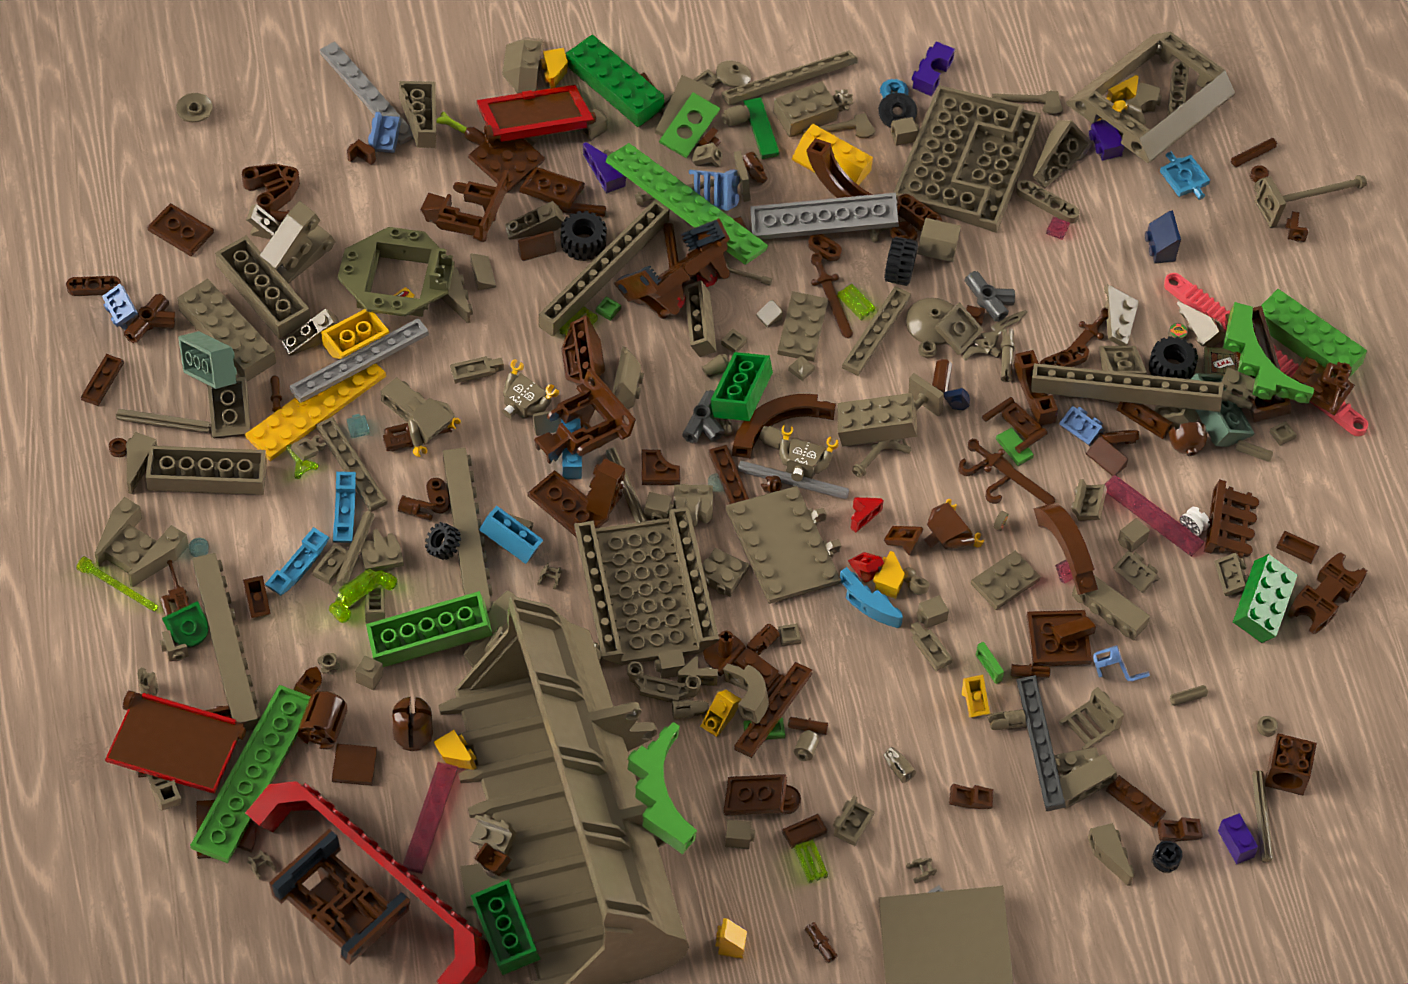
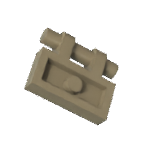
[1221,367,1257,410]

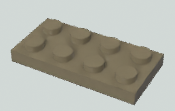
[777,291,828,362]

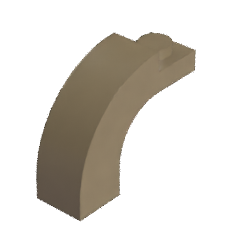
[723,663,768,724]
[146,774,181,811]

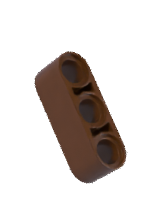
[897,194,942,232]

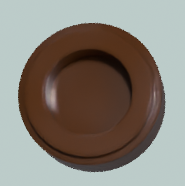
[1250,165,1269,182]
[109,438,127,458]

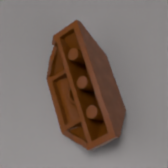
[561,316,605,385]

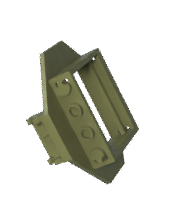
[338,227,455,317]

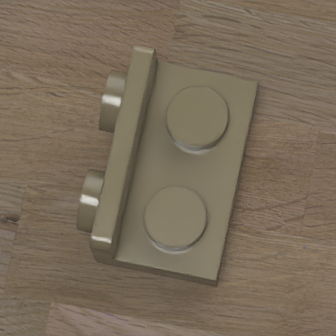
[1113,550,1160,593]
[1214,553,1249,596]
[470,814,517,855]

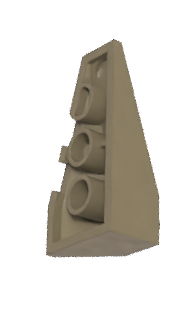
[1033,120,1093,188]
[463,591,517,668]

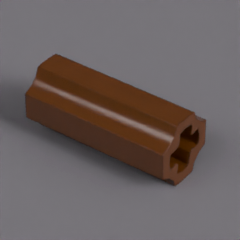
[932,359,952,395]

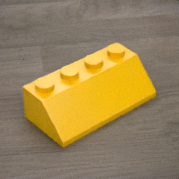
[792,124,873,185]

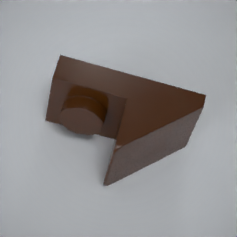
[884,526,924,555]
[243,575,271,618]

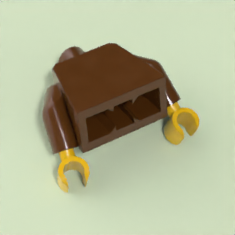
[923,499,985,549]

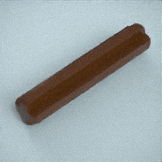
[1231,138,1277,167]
[557,203,606,217]
[663,223,679,268]

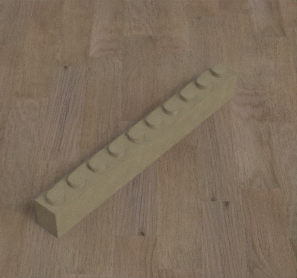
[539,199,670,336]
[1032,363,1224,412]
[443,448,494,613]
[192,553,261,731]

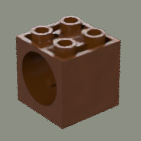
[1265,733,1317,796]

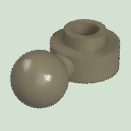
[903,567,930,595]

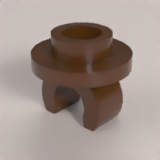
[761,475,782,493]

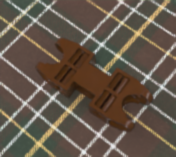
[1287,552,1368,634]

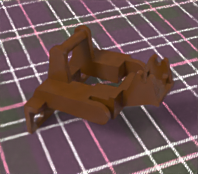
[420,170,509,242]
[534,368,636,464]

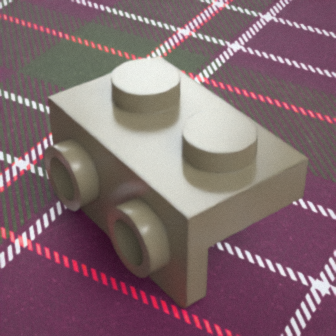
[1072,479,1107,521]
[833,796,875,846]

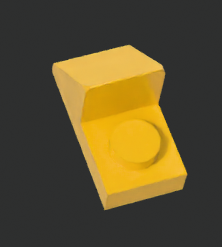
[1107,75,1139,103]
[962,674,990,717]

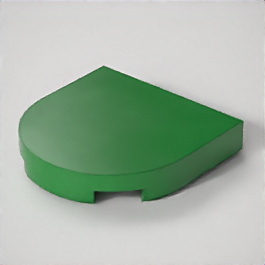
[162,601,208,648]

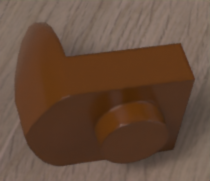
[294,666,322,696]

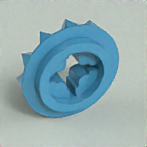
[880,79,909,98]

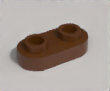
[808,234,842,261]
[1102,430,1140,446]
[426,478,450,514]

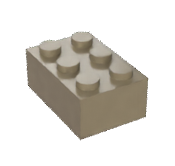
[773,81,839,137]

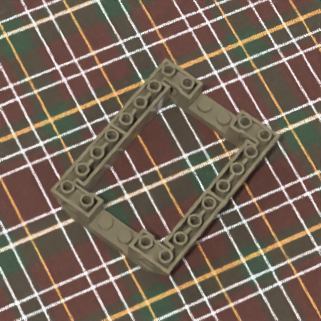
[1066,32,1235,164]

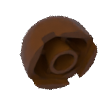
[1169,422,1207,456]

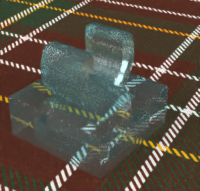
[346,414,370,439]

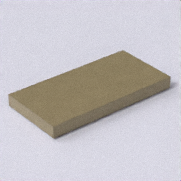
[655,75,714,139]

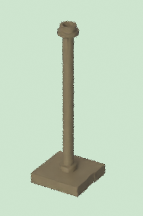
[635,151,751,206]
[1254,175,1367,228]
[852,373,944,478]

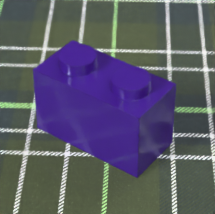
[1089,120,1124,161]
[1218,813,1258,865]

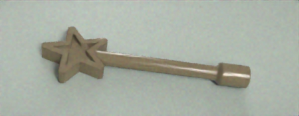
[726,262,772,285]

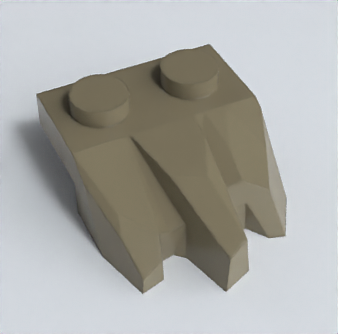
[674,484,713,527]
[360,529,404,573]

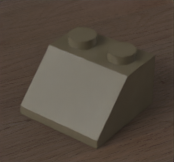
[917,218,961,262]

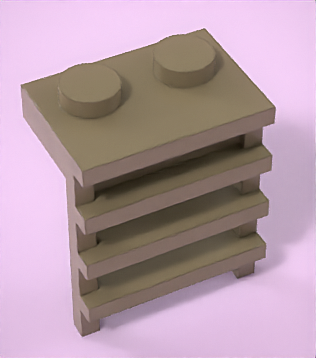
[1059,687,1124,749]

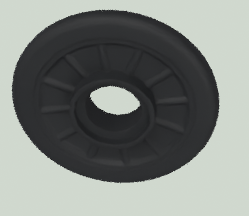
[878,93,917,128]

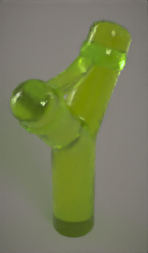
[286,444,319,479]

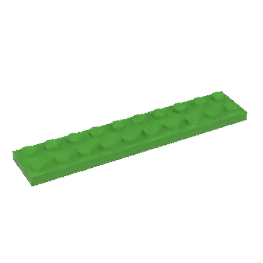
[605,143,768,265]
[190,685,311,863]

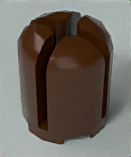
[297,691,348,749]
[392,697,433,751]

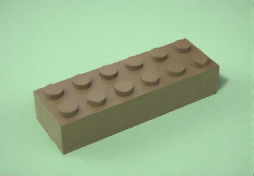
[215,235,310,340]
[177,279,276,382]
[146,446,267,495]

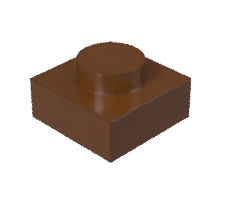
[966,305,985,327]

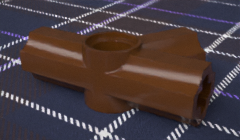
[124,293,175,343]

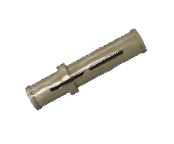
[1000,329,1015,382]

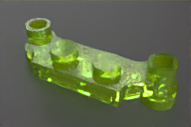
[329,568,397,623]

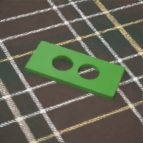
[659,92,720,159]

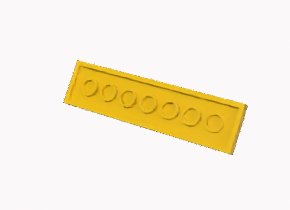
[245,363,386,461]

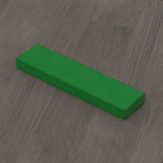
[744,97,780,159]

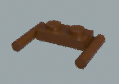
[982,397,1048,453]
[718,644,784,698]

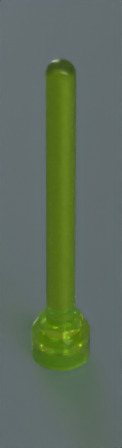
[76,556,158,611]

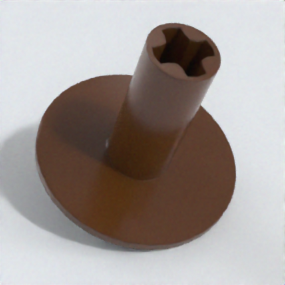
[703,630,746,669]

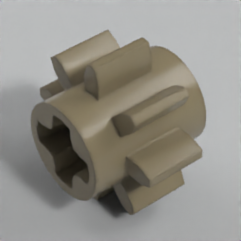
[832,89,854,111]

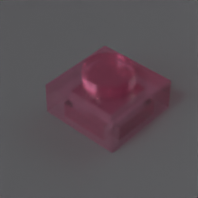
[1046,217,1070,240]
[1055,559,1073,583]

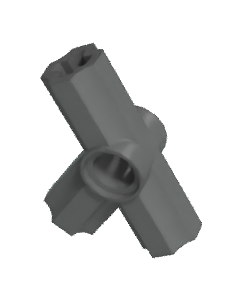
[964,271,1015,322]
[682,390,725,443]

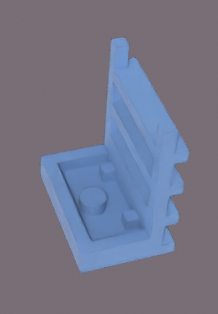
[689,169,740,211]

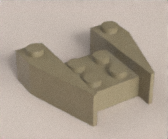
[260,201,335,284]
[95,497,189,587]

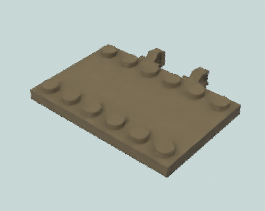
[726,486,841,604]

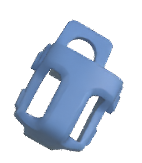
[1093,645,1150,681]

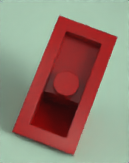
[851,497,884,533]
[848,552,884,583]

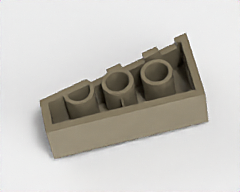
[399,81,436,148]

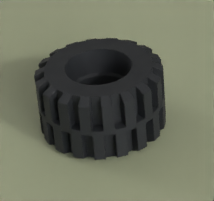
[561,211,607,261]
[884,236,918,286]
[1149,336,1198,379]

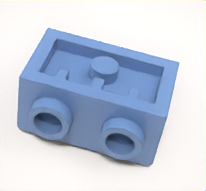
[368,112,402,153]
[102,284,138,330]
[1059,406,1105,446]

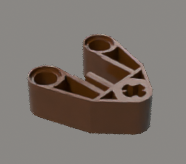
[241,164,300,215]

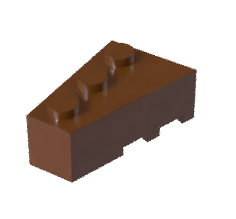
[586,458,625,519]

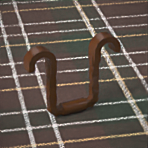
[958,453,1013,504]

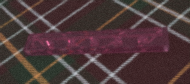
[1105,475,1204,557]
[403,762,458,874]

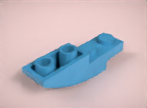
[840,567,903,628]

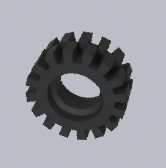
[425,522,461,560]

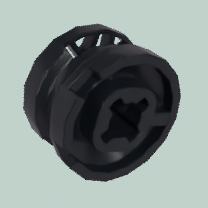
[1152,841,1182,873]

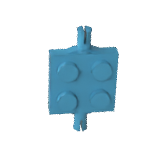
[1160,151,1210,200]

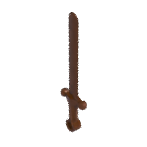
[811,253,853,338]
[1054,307,1108,364]
[968,438,1055,505]

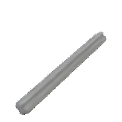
[738,461,849,499]

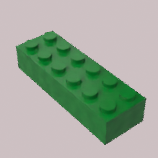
[566,34,664,127]

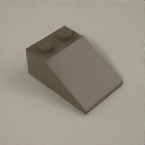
[1099,346,1147,375]
[207,377,251,437]

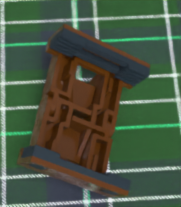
[614,218,730,319]
[269,829,410,965]

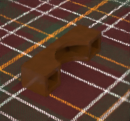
[1013,350,1058,426]

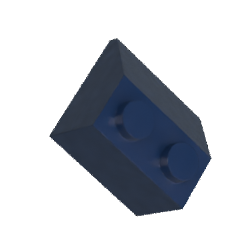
[1145,210,1181,264]

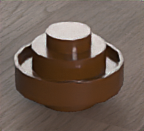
[782,785,801,814]

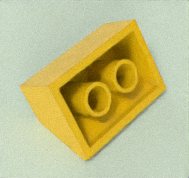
[321,309,389,359]

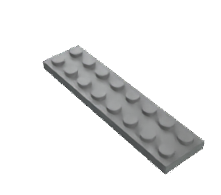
[750,193,899,240]

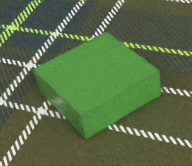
[595,296,621,321]

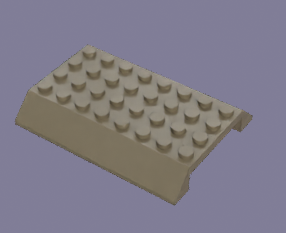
[574,507,719,665]

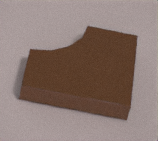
[641,449,680,485]

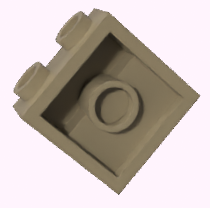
[702,548,749,597]

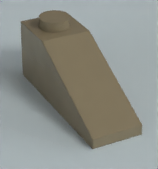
[126,432,157,494]

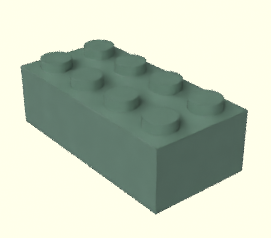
[178,331,237,389]

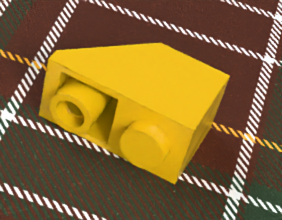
[540,48,568,88]
[873,551,905,599]
[700,689,742,737]
[434,730,477,770]
[715,918,747,959]

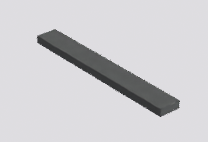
[1016,675,1066,812]

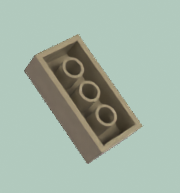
[838,393,917,447]

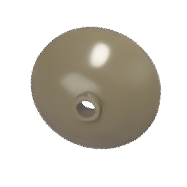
[906,298,954,345]

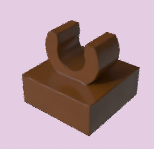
[698,127,721,147]

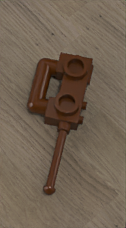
[1322,362,1352,412]
[383,423,453,451]
[160,560,189,616]

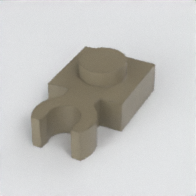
[291,435,326,461]

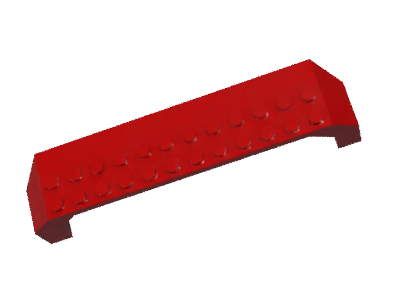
[245,781,491,984]

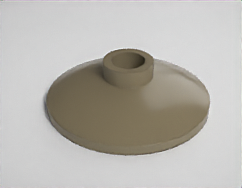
[716,61,751,87]
[176,93,213,122]

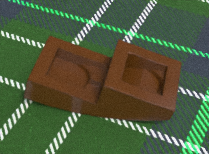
[949,784,994,809]
[1157,817,1203,842]

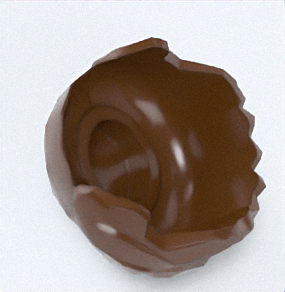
[890,220,918,240]

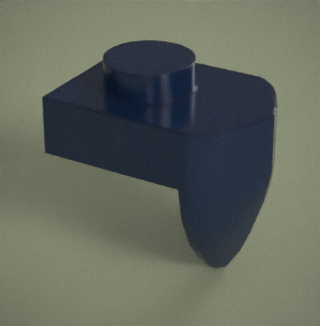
[944,388,970,410]

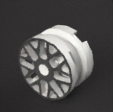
[1180,507,1210,537]

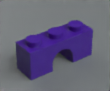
[911,41,955,97]

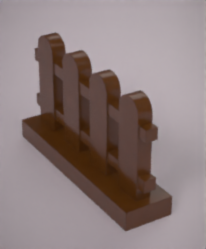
[1204,479,1259,558]

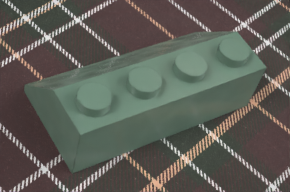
[1190,373,1255,447]

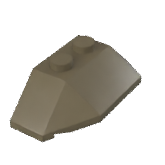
[502,37,544,94]
[612,346,644,410]

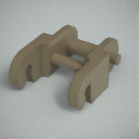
[538,563,562,589]
[248,850,276,880]
[906,858,937,883]

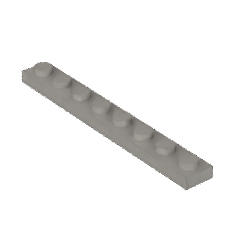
[320,42,414,145]
[290,318,429,403]

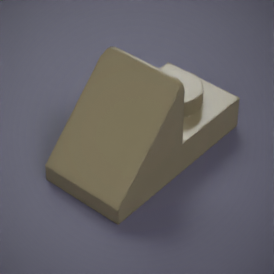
[246,204,281,239]
[677,656,718,686]

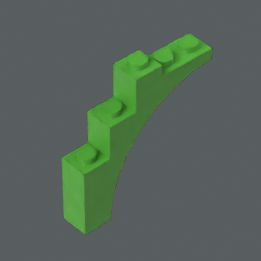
[1223,302,1314,404]
[627,722,697,854]

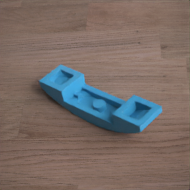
[333,472,356,543]
[265,527,329,596]

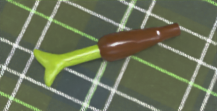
[436,111,486,145]

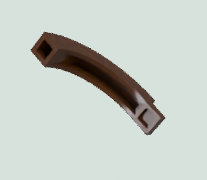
[806,138,901,213]
[732,394,836,459]
[1033,503,1098,595]

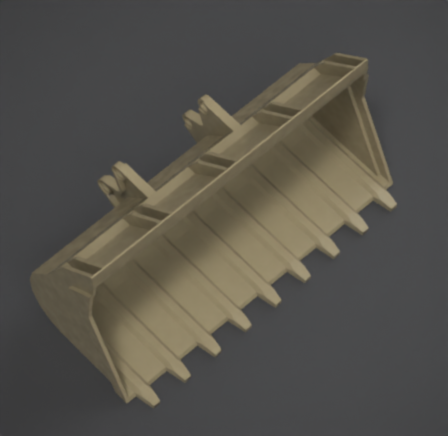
[439,596,689,984]

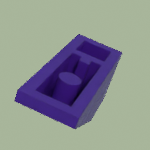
[583,142,627,193]

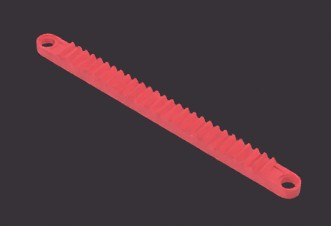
[1164,273,1368,436]

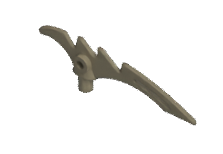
[963,310,1027,361]

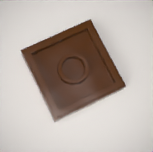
[332,743,377,786]

